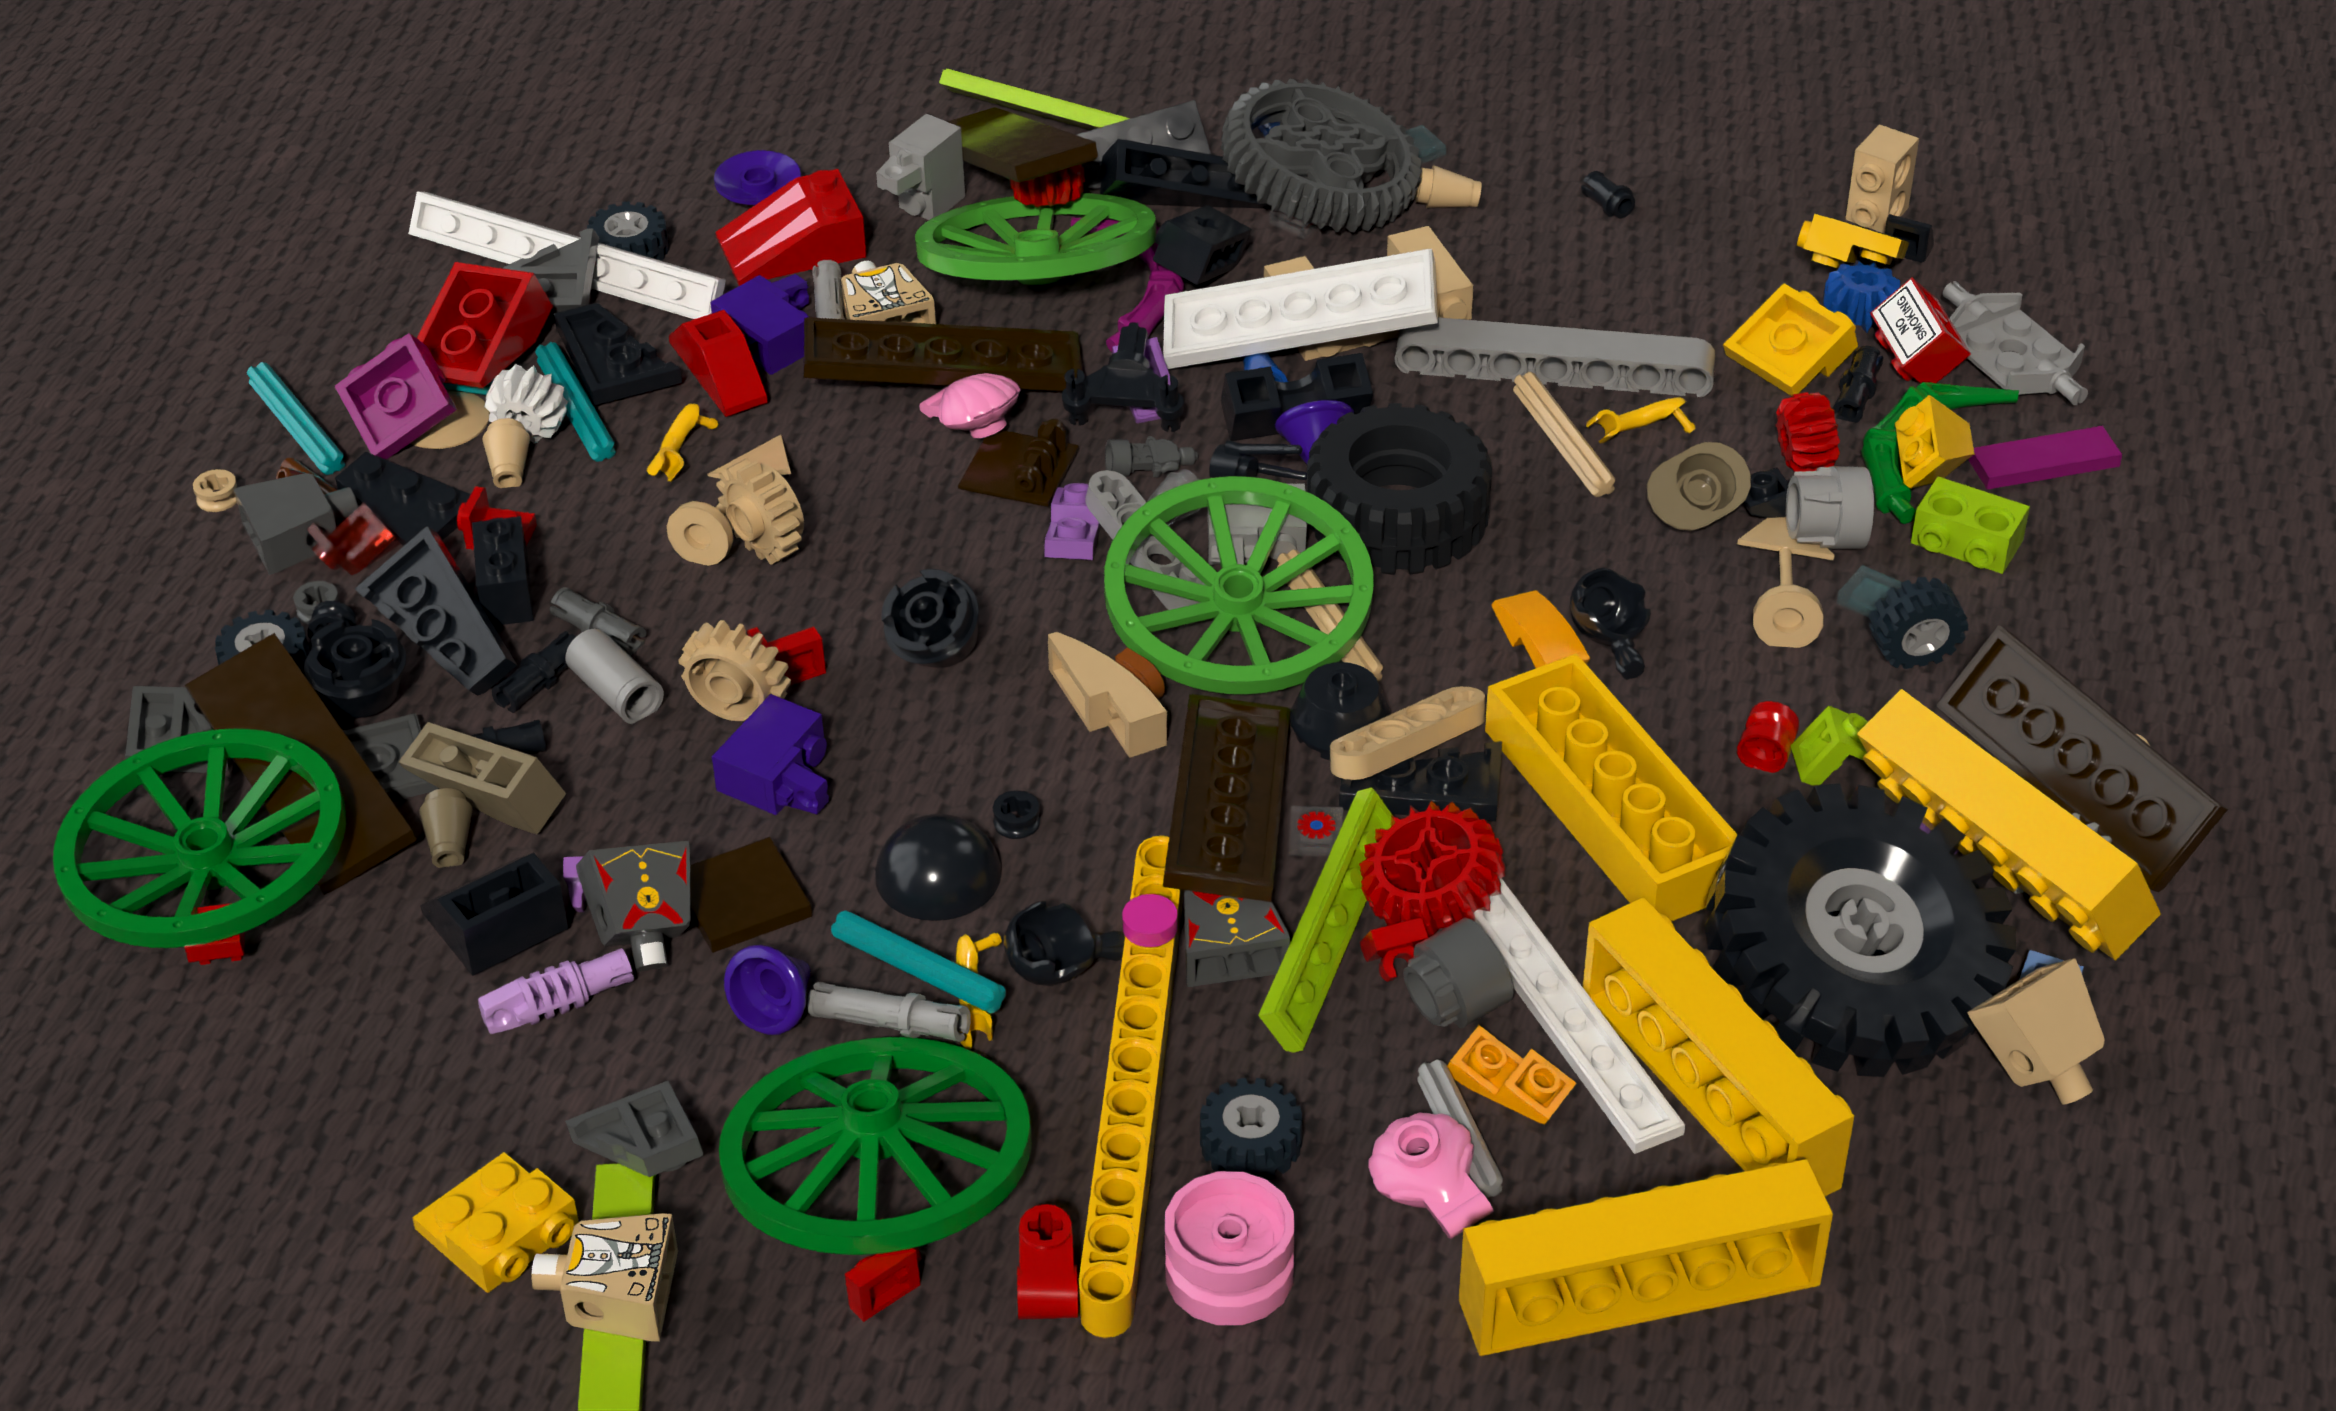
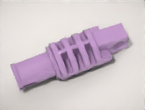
[478,948,634,1034]

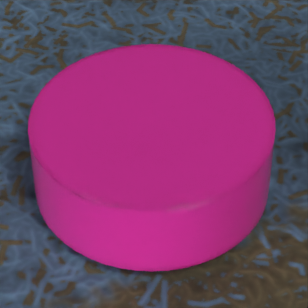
[1122,894,1178,947]

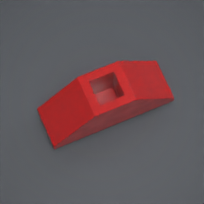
[669,310,768,417]

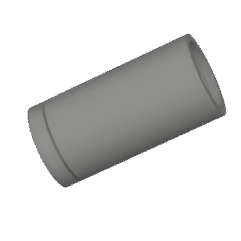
[565,628,664,724]

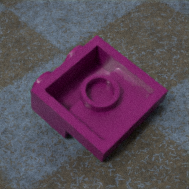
[335,333,457,459]

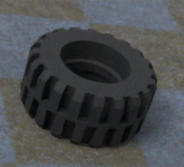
[1307,403,1492,575]

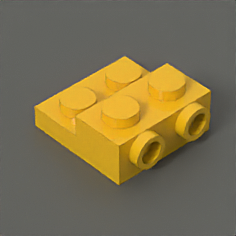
[1797,214,1909,268]
[1723,283,1858,396]
[412,1152,579,1293]

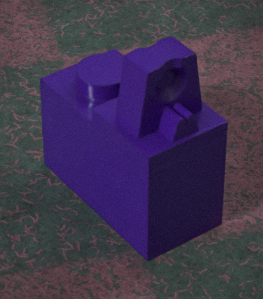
[710,274,809,375]
[712,694,829,815]

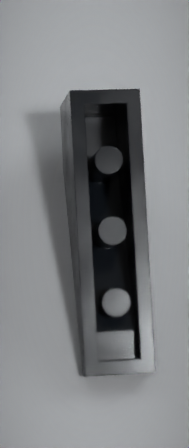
[1100,139,1272,209]

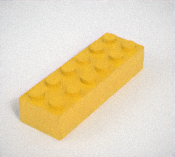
[1485,653,1737,922]
[1857,689,2161,961]
[1583,897,1854,1196]
[1459,1159,1833,1356]

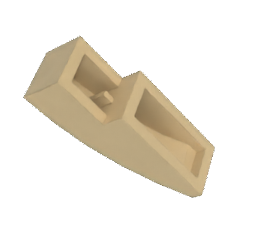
[1048,632,1167,758]

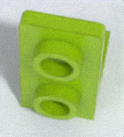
[1791,705,1868,786]

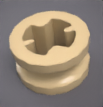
[193,469,237,512]

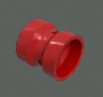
[1737,701,1799,773]

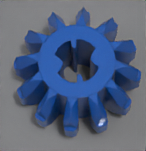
[1823,260,1900,333]

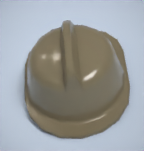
[1647,442,1751,531]

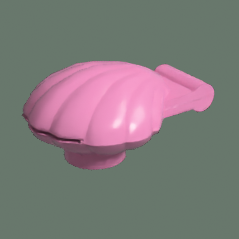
[919,373,1020,438]
[1368,1112,1494,1239]

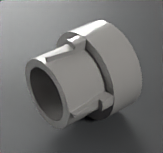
[1786,466,1874,549]

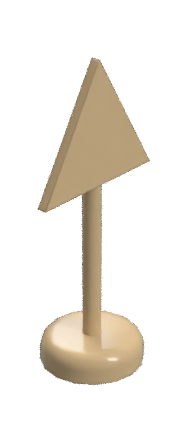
[667,434,791,566]
[1737,517,1835,648]

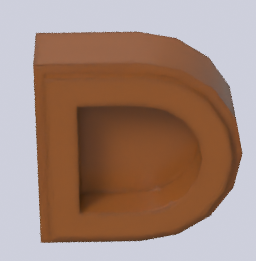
[1115,647,1165,699]

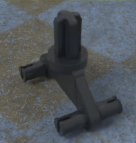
[1062,322,1184,432]

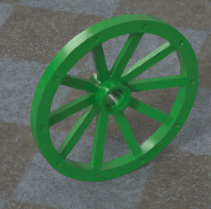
[53,729,346,948]
[719,1037,1032,1255]

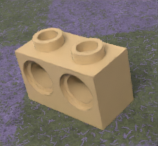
[1846,124,1919,234]

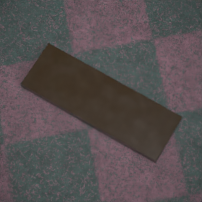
[947,107,1099,183]
[803,317,1082,391]
[1936,625,2228,892]
[185,633,417,895]
[1162,694,1290,902]

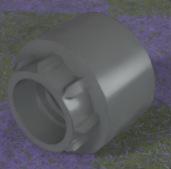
[1403,918,1513,1028]

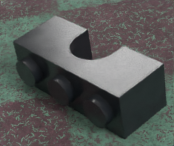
[1221,353,1373,441]

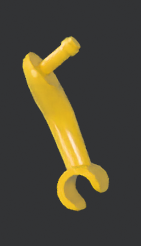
[1586,397,1696,444]
[647,404,718,482]
[956,933,1002,1050]

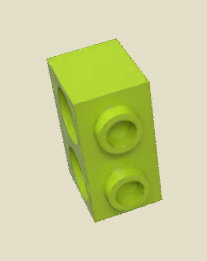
[1911,476,2030,574]

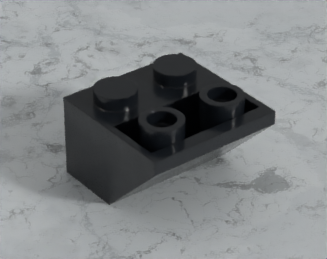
[420,852,568,976]

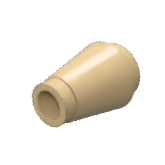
[1415,165,1482,208]
[482,418,530,488]

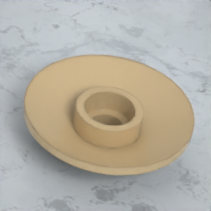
[410,390,490,449]

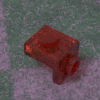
[307,503,396,575]

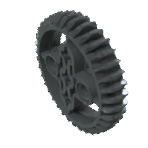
[1221,78,1422,232]

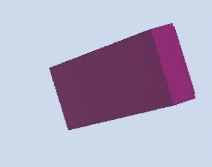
[1968,426,2122,490]

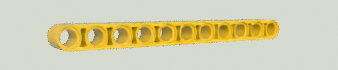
[1079,836,1185,1338]

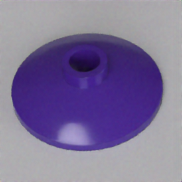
[714,150,801,205]

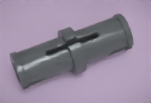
[550,587,646,656]

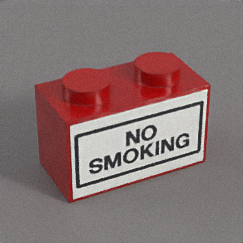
[1870,277,1971,383]

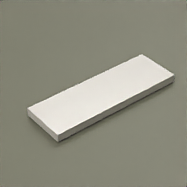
[1163,249,1438,369]

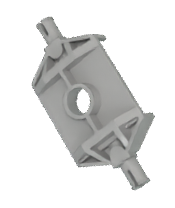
[1943,281,2088,405]

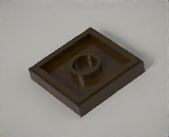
[690,837,812,953]

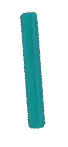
[535,342,616,462]
[247,362,345,475]
[831,910,1006,1013]

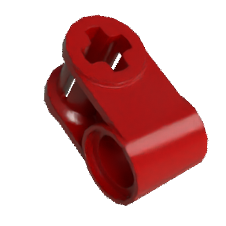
[1017,1204,1078,1320]

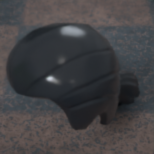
[1570,568,1651,680]
[1004,901,1125,986]

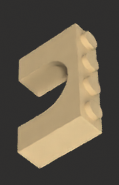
[1264,226,1473,361]

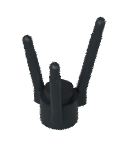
[1209,440,1307,480]

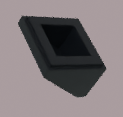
[1885,214,1934,263]

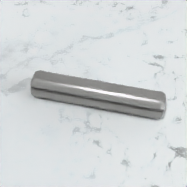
[1417,1059,1503,1198]

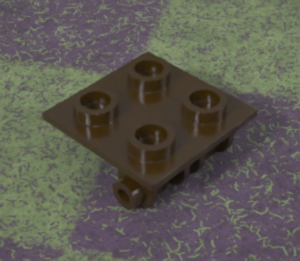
[958,419,1079,507]

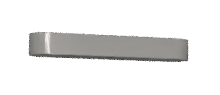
[1085,470,1206,610]

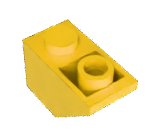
[1895,395,1975,488]

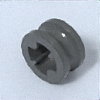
[293,581,339,625]

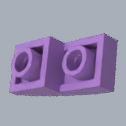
[1044,483,1100,560]

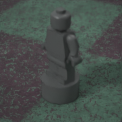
[1105,436,1198,478]

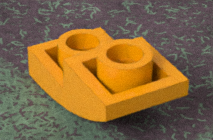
[1491,590,1590,668]
[1447,1025,1576,1124]

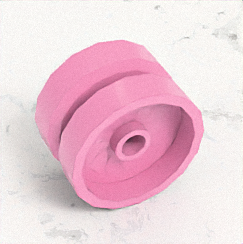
[1165,1171,1294,1325]

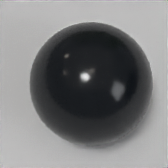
[875,814,1002,921]

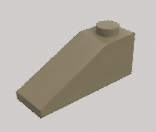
[398,722,566,835]

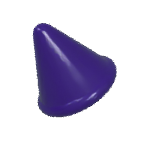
[1275,400,1354,465]
[724,945,811,1035]

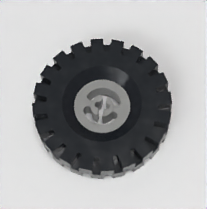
[1704,783,2016,1077]

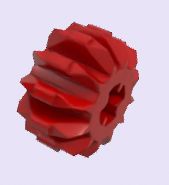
[1010,164,1085,207]
[1776,392,1840,472]

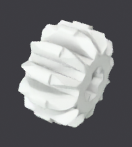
[484,364,568,443]

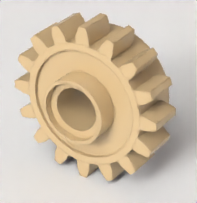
[716,458,804,564]
[679,620,791,721]

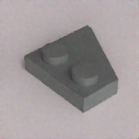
[503,228,599,314]
[125,686,229,773]
[565,1081,704,1177]

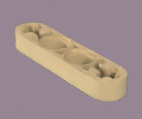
[1330,686,1485,780]

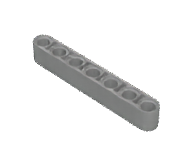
[1394,317,1715,397]

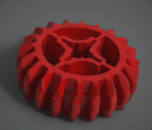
[1359,800,1506,937]

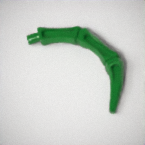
[1861,382,2019,524]

